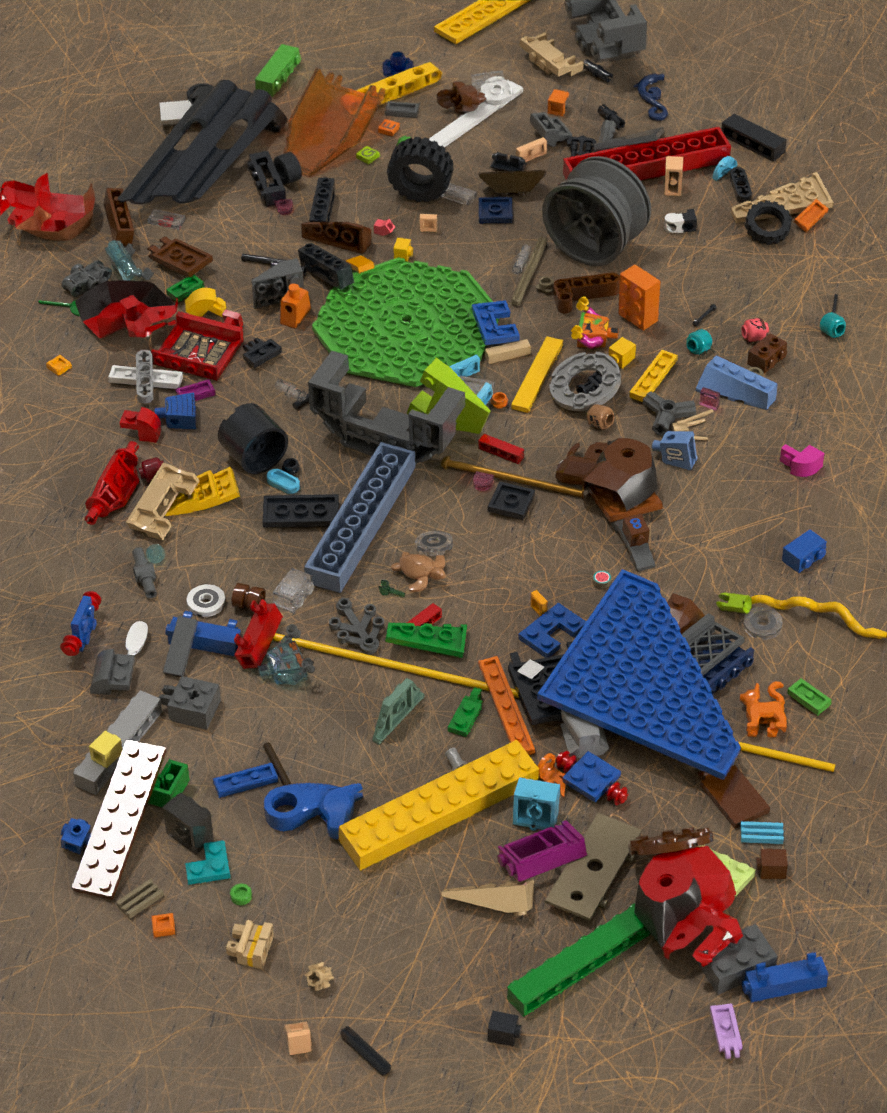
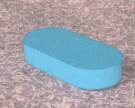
[266,469,300,494]

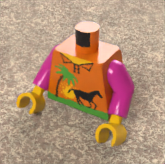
[571,297,619,349]

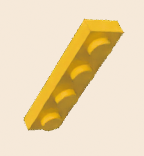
[629,350,678,402]

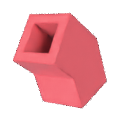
[374,219,395,236]

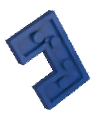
[471,300,520,345]
[518,603,586,658]

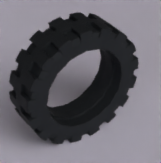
[745,200,792,245]

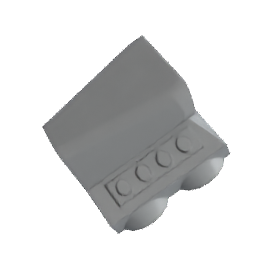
[561,710,609,758]

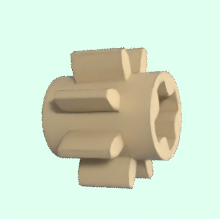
[305,962,334,991]

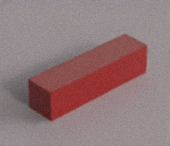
[478,434,524,464]
[407,603,442,626]

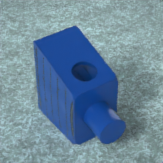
[155,393,196,429]

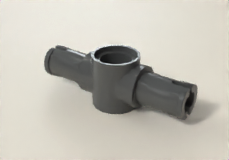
[132,547,157,598]

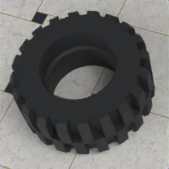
[387,137,454,202]

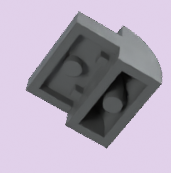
[530,112,573,147]
[90,649,135,695]

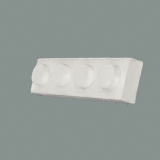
[108,365,183,389]

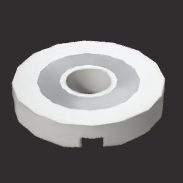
[186,584,226,617]

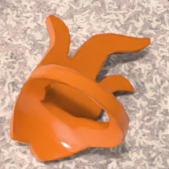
[537,753,566,797]

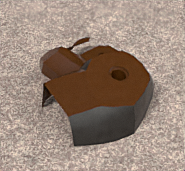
[555,438,658,511]

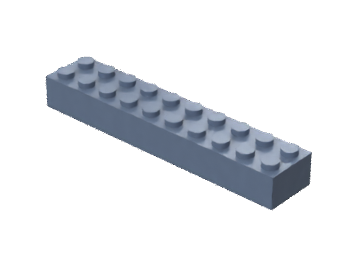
[304,442,415,593]

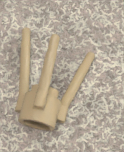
[671,409,713,441]

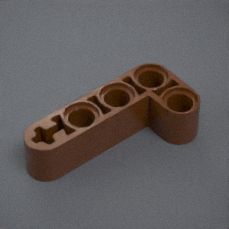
[553,273,620,314]

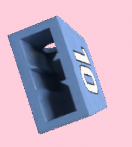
[652,431,697,470]

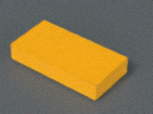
[345,255,375,273]

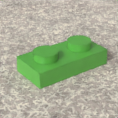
[787,678,832,715]

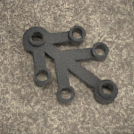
[329,598,385,654]

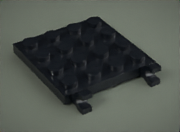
[508,641,573,725]

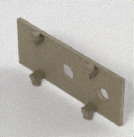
[545,813,642,921]

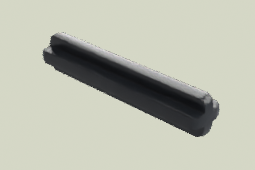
[340,1026,391,1075]

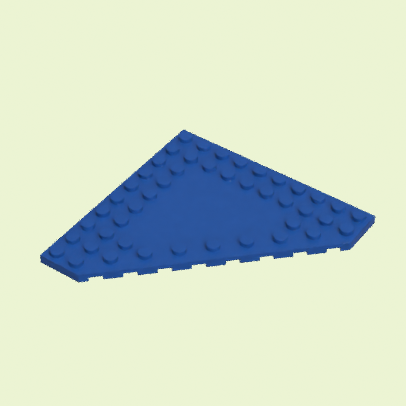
[537,569,741,780]

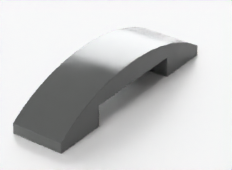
[610,519,655,572]

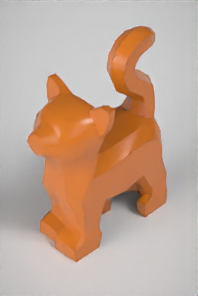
[739,681,787,737]

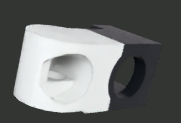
[664,209,697,233]

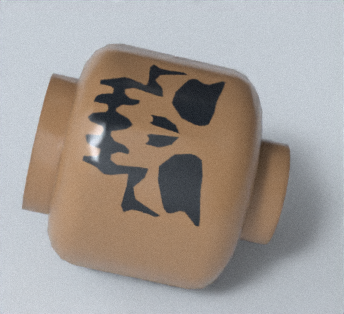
[587,404,615,430]

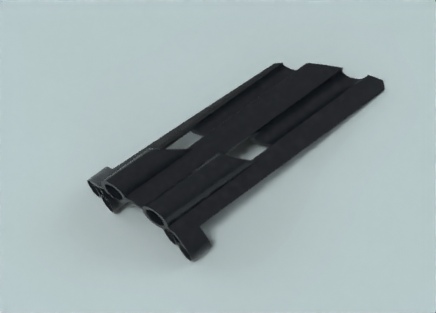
[118,80,288,205]

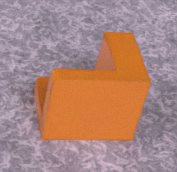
[548,89,569,117]

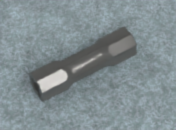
[595,120,616,152]

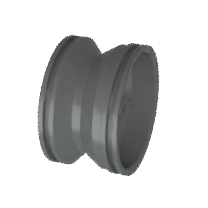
[542,156,651,266]

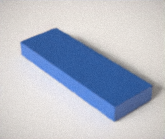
[213,762,278,798]

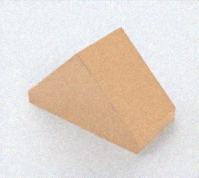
[285,1021,312,1055]

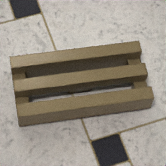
[116,879,164,919]

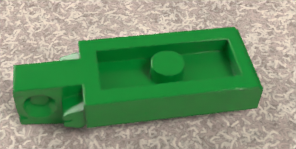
[448,687,483,737]

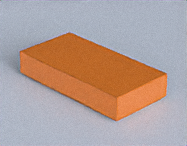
[794,199,829,232]

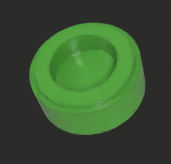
[230,884,252,905]

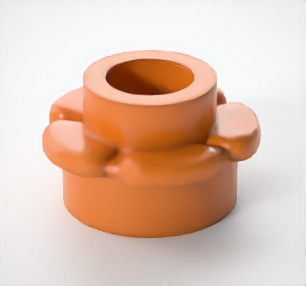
[490,392,508,409]

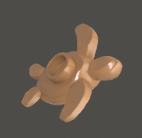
[391,552,445,593]

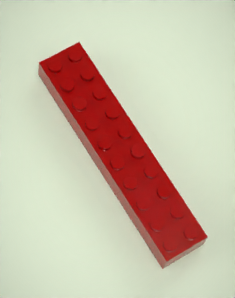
[563,127,731,180]

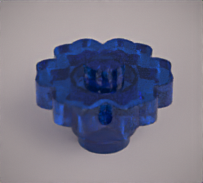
[382,51,414,78]

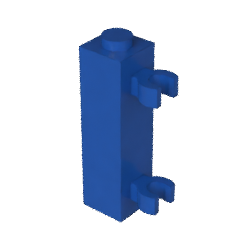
[165,611,241,657]
[742,952,828,1002]

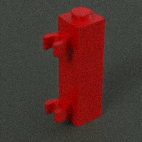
[234,599,283,669]

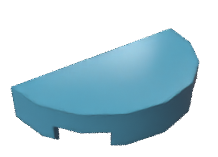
[712,156,738,181]

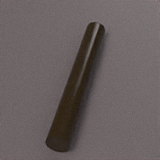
[263,742,291,786]

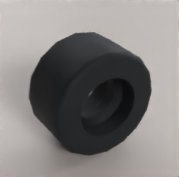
[274,152,302,185]

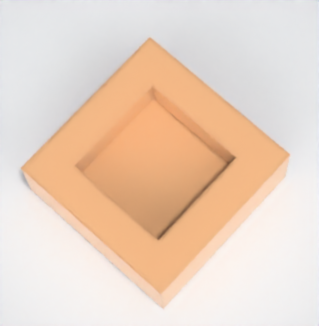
[420,214,437,232]

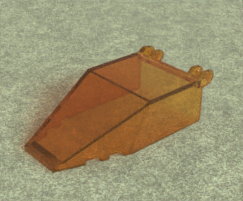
[283,68,385,177]

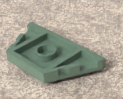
[372,678,425,745]

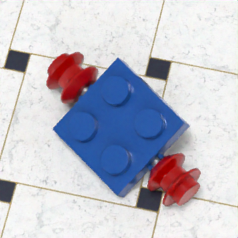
[60,591,102,656]
[556,751,628,805]

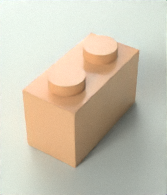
[664,156,683,196]

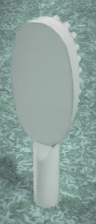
[126,621,148,655]

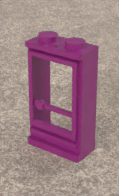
[497,820,587,882]

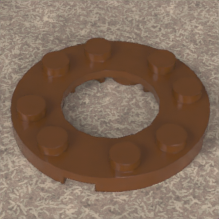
[628,827,714,855]

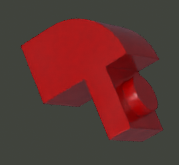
[119,407,162,443]

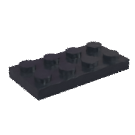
[262,494,339,528]

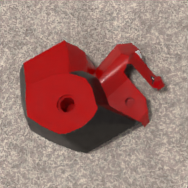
[75,280,178,338]
[634,846,743,967]

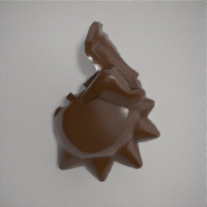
[437,82,487,113]

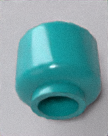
[820,312,846,338]
[686,329,712,355]

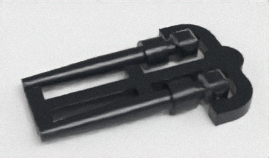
[567,136,596,157]

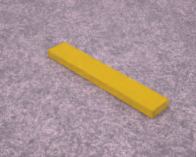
[511,336,563,413]

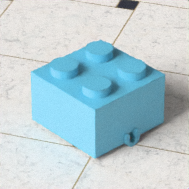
[513,777,560,831]

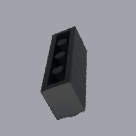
[721,114,787,162]

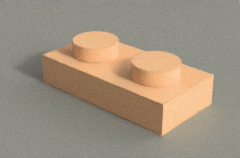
[516,137,547,162]

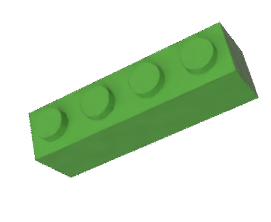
[255,44,301,96]

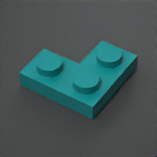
[185,840,230,885]

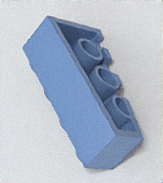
[696,356,778,410]

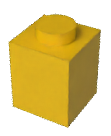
[608,337,636,369]

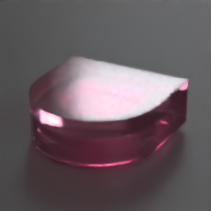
[275,198,293,215]
[473,471,494,491]

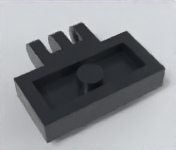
[243,337,282,368]

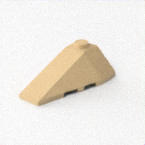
[442,879,534,916]

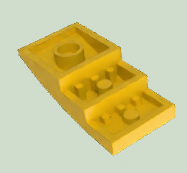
[165,467,240,516]

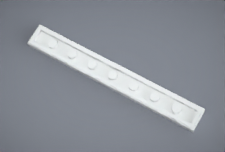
[429,82,523,148]

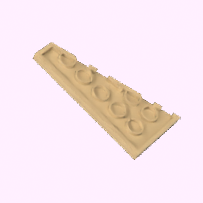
[731,172,833,223]

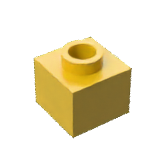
[393,238,413,262]

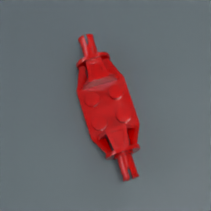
[84,441,139,525]

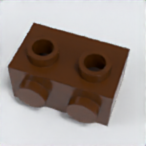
[747,333,787,374]

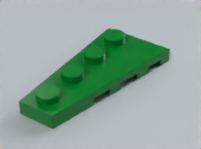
[385,623,467,658]

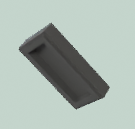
[385,101,419,118]

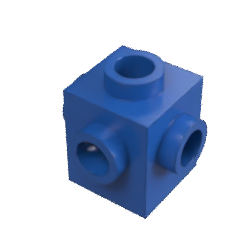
[61,818,92,855]

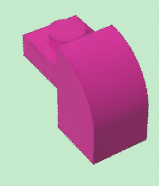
[780,444,825,477]

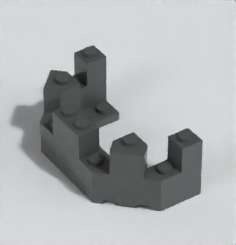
[565,0,647,63]
[308,351,465,465]

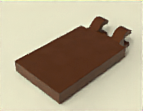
[147,236,213,278]
[698,765,770,829]

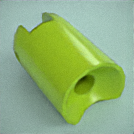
[716,592,752,614]

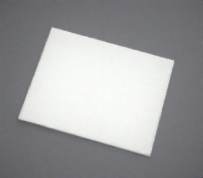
[517,659,544,679]

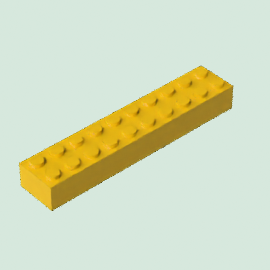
[339,740,539,871]

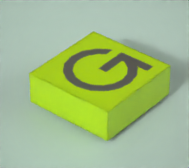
[356,146,379,165]

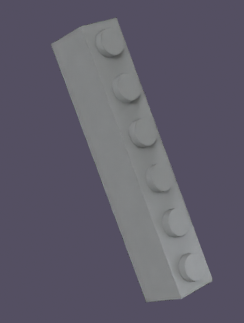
[73,690,162,795]

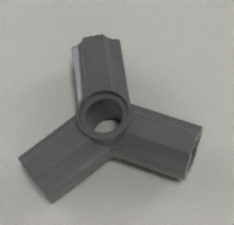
[643,391,696,436]

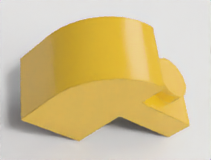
[185,288,226,317]

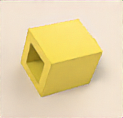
[89,731,122,768]

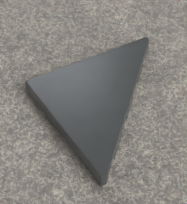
[594,127,664,150]

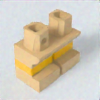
[226,920,274,969]

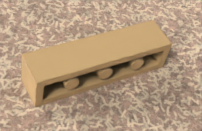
[485,339,531,364]

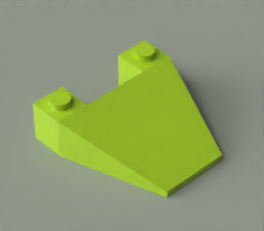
[406,358,491,434]

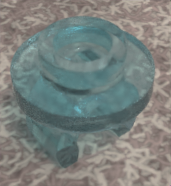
[146,544,165,563]

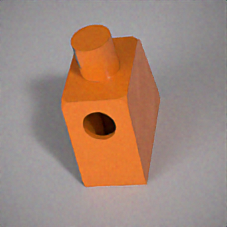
[280,284,311,329]

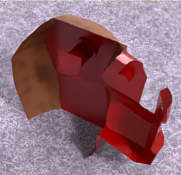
[0,172,95,241]

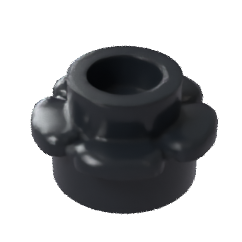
[282,458,300,475]

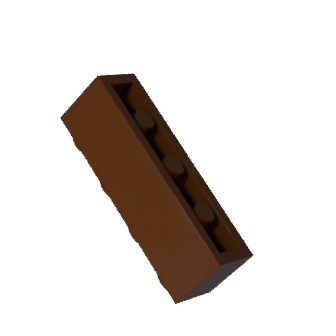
[103,188,134,247]

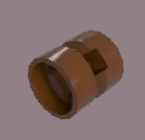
[231,583,266,612]

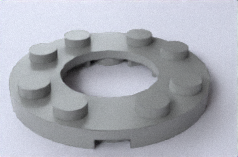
[549,352,621,411]

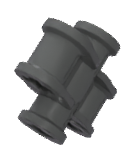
[61,260,112,297]

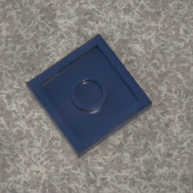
[478,197,513,224]

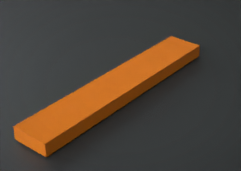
[478,656,535,755]

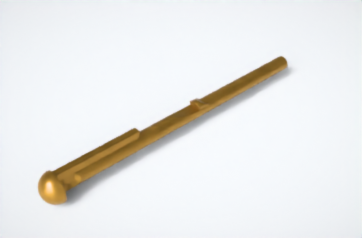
[441,456,582,498]

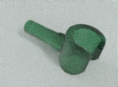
[378,580,406,597]

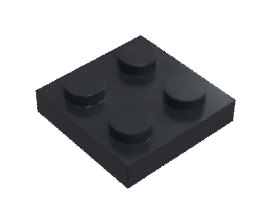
[488,481,535,520]

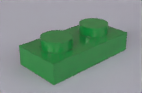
[166,275,204,302]

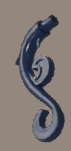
[634,73,668,121]

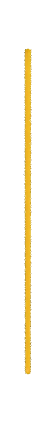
[274,633,836,772]

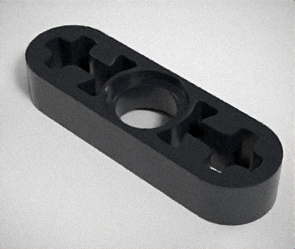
[730,167,752,203]

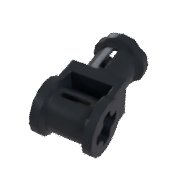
[576,371,602,394]

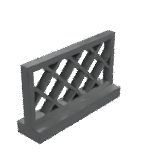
[681,613,745,676]

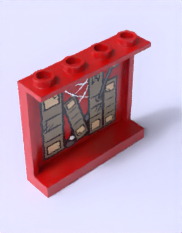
[151,311,244,381]

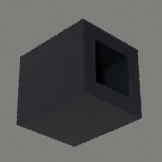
[488,1011,522,1047]

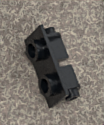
[490,152,527,171]

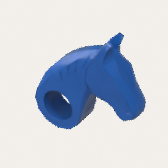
[264,783,363,839]

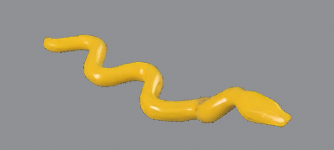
[751,595,887,639]

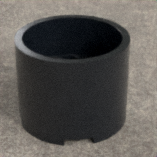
[218,403,289,474]

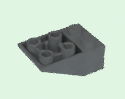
[251,258,304,309]

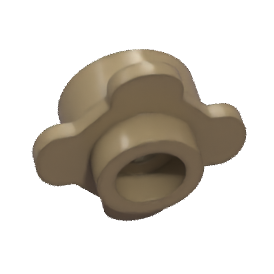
[536,277,554,293]

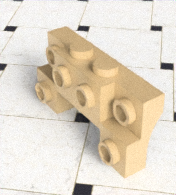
[520,33,584,77]
[126,463,200,540]

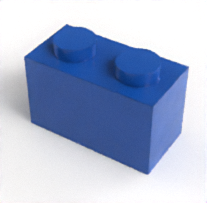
[782,529,827,573]

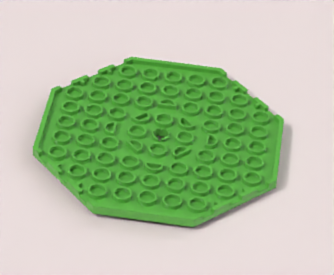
[312,258,499,387]

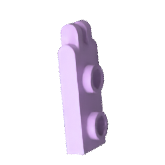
[710,1004,742,1059]

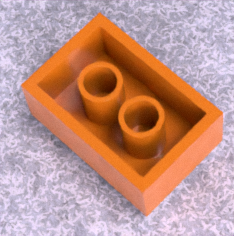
[618,264,660,331]

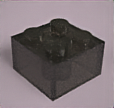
[163,792,214,855]

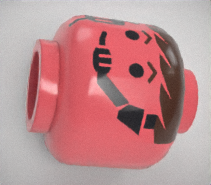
[741,318,769,342]

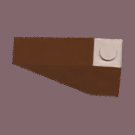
[301,222,372,254]
[667,593,705,634]

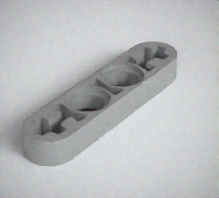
[136,350,154,404]

